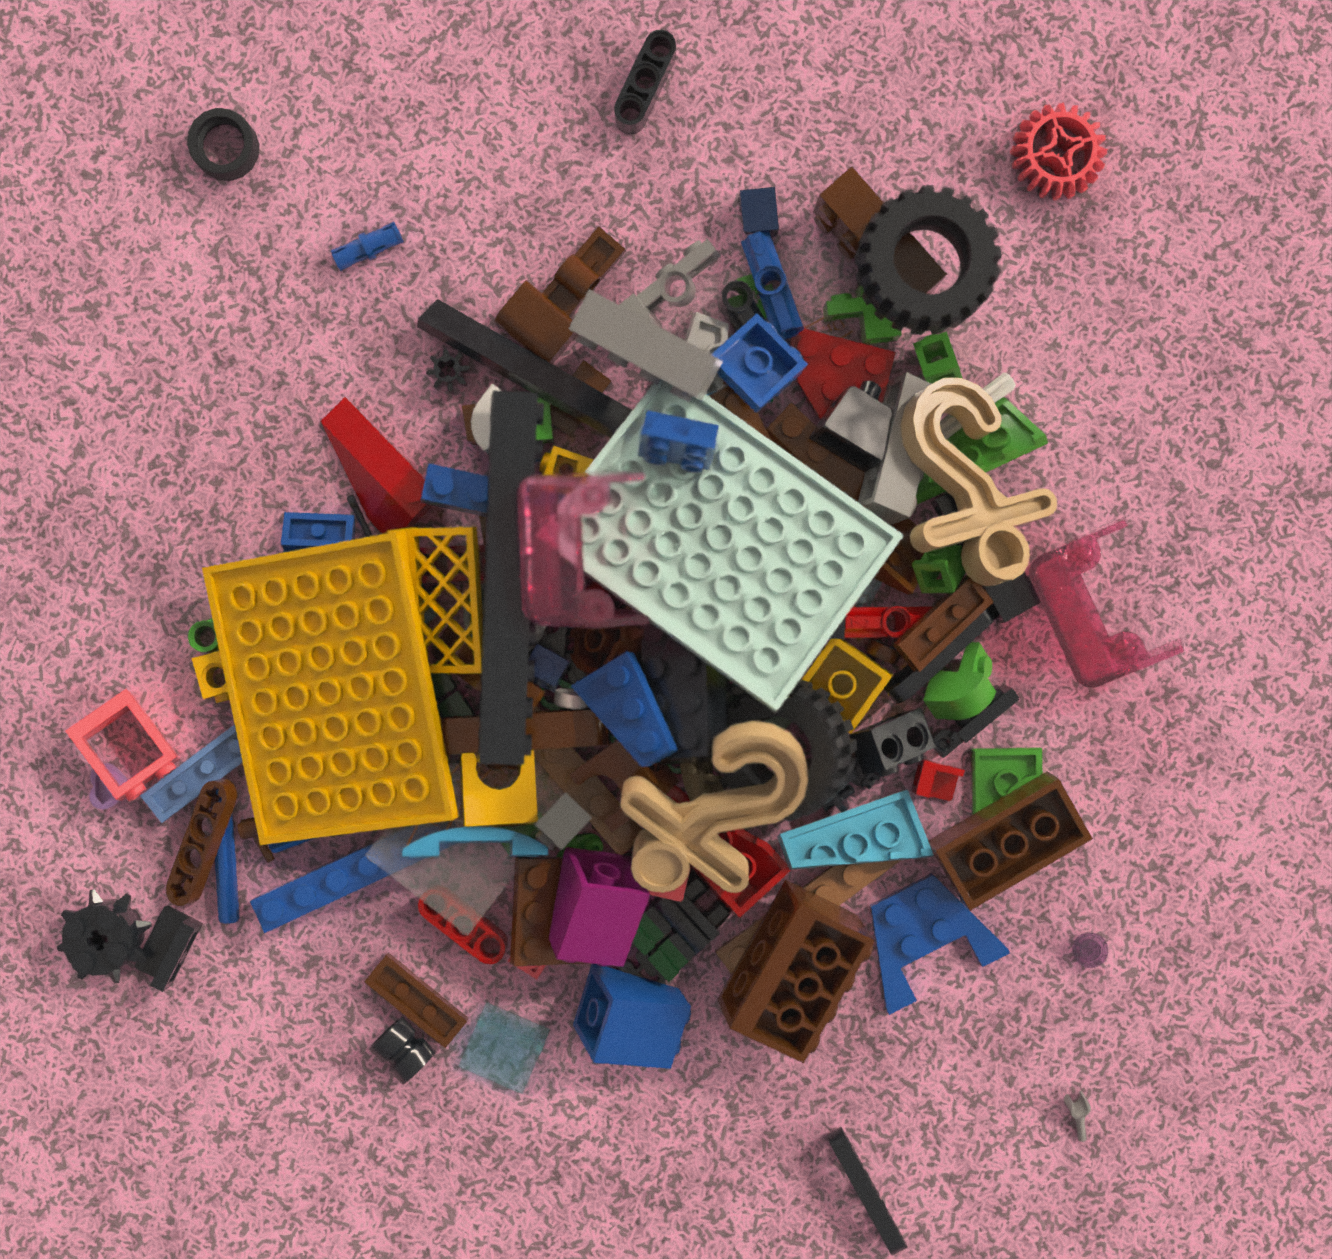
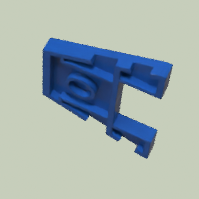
[870,873,1010,1015]

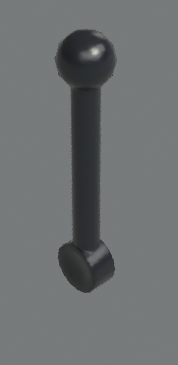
[346,494,373,537]

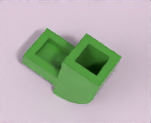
[823,286,902,345]
[923,642,996,720]

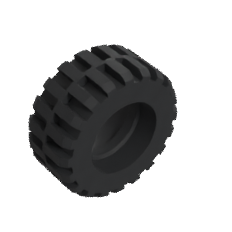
[855,185,1002,335]
[714,680,857,821]

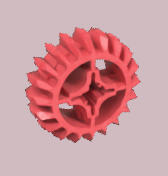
[1010,102,1108,201]

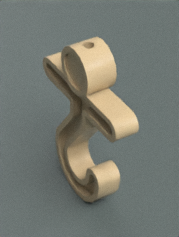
[900,378,1057,586]
[620,721,808,893]

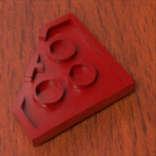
[789,328,896,420]

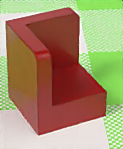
[911,759,965,801]

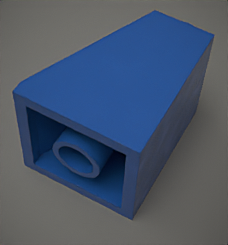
[573,964,691,1069]

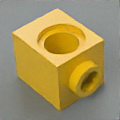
[191,651,229,703]

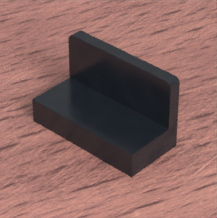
[135,905,203,992]

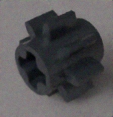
[426,348,472,394]

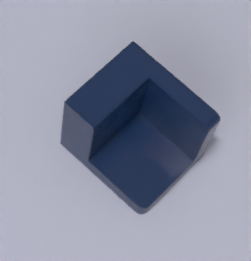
[738,187,779,237]

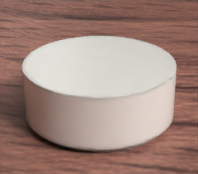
[554,688,589,710]

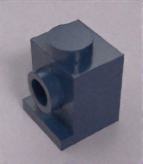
[528,644,571,693]

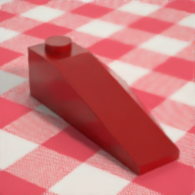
[321,397,433,534]
[666,788,791,918]

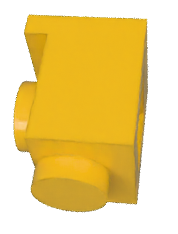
[539,446,594,490]

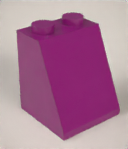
[549,847,650,967]

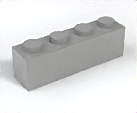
[569,289,722,402]
[858,372,931,524]

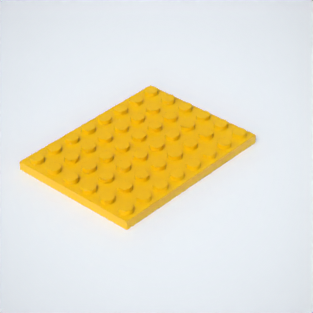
[202,531,459,845]

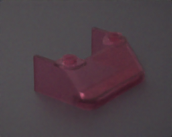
[518,470,649,628]
[1029,516,1185,688]

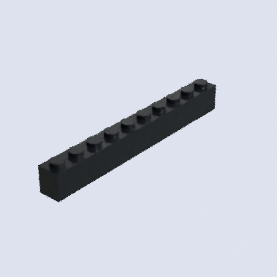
[478,390,544,765]

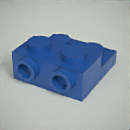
[711,314,808,413]

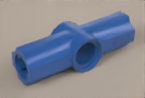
[741,231,804,340]

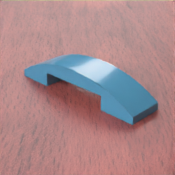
[402,826,549,858]

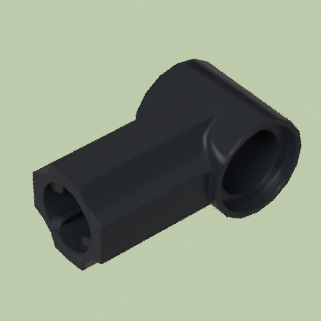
[717,280,766,332]

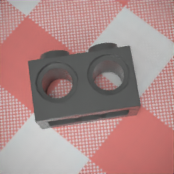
[535,792,592,850]

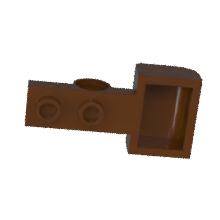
[494,226,626,364]

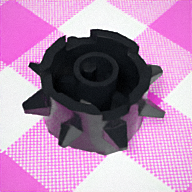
[57,889,152,984]

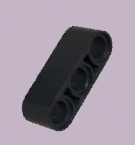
[614,29,676,135]

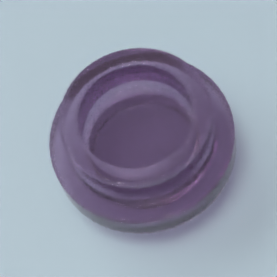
[1072,932,1108,968]

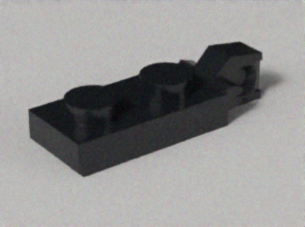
[932,684,1019,758]

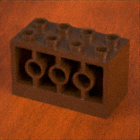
[717,879,875,1063]

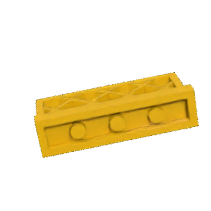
[387,527,483,673]

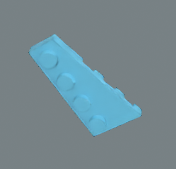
[777,789,934,870]

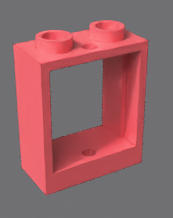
[66,689,180,802]

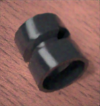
[369,1016,436,1085]

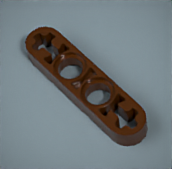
[166,779,237,906]

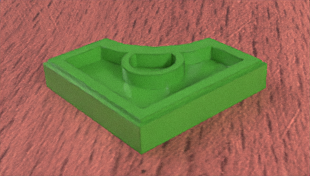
[971,747,1043,815]

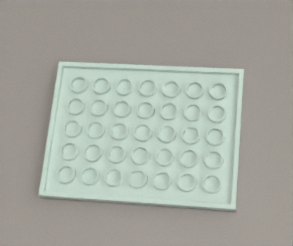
[536,379,904,712]

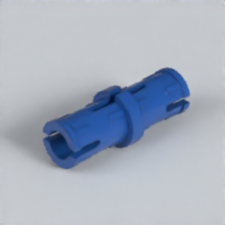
[331,221,404,271]

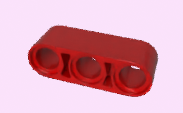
[418,885,508,965]

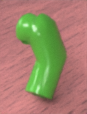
[556,833,604,857]

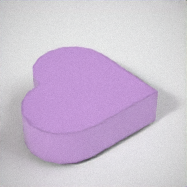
[89,763,128,810]

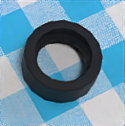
[187,108,260,181]

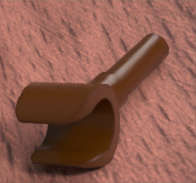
[237,817,275,863]

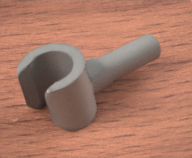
[1064,1091,1091,1142]

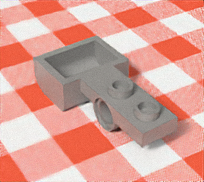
[619,239,721,328]

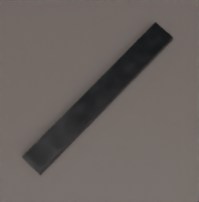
[417,299,633,438]

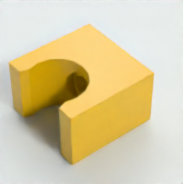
[460,750,538,827]

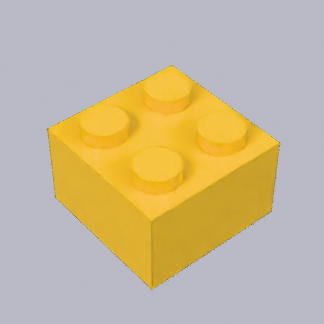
[802,639,893,734]

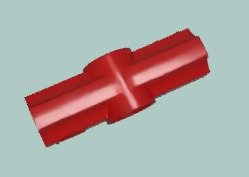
[845,606,933,638]

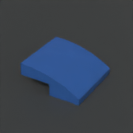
[281,512,355,553]

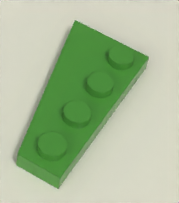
[915,397,1048,505]

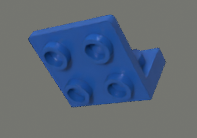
[638,410,719,473]

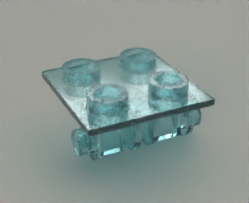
[458,1002,550,1094]

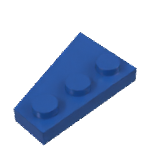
[571,652,678,767]

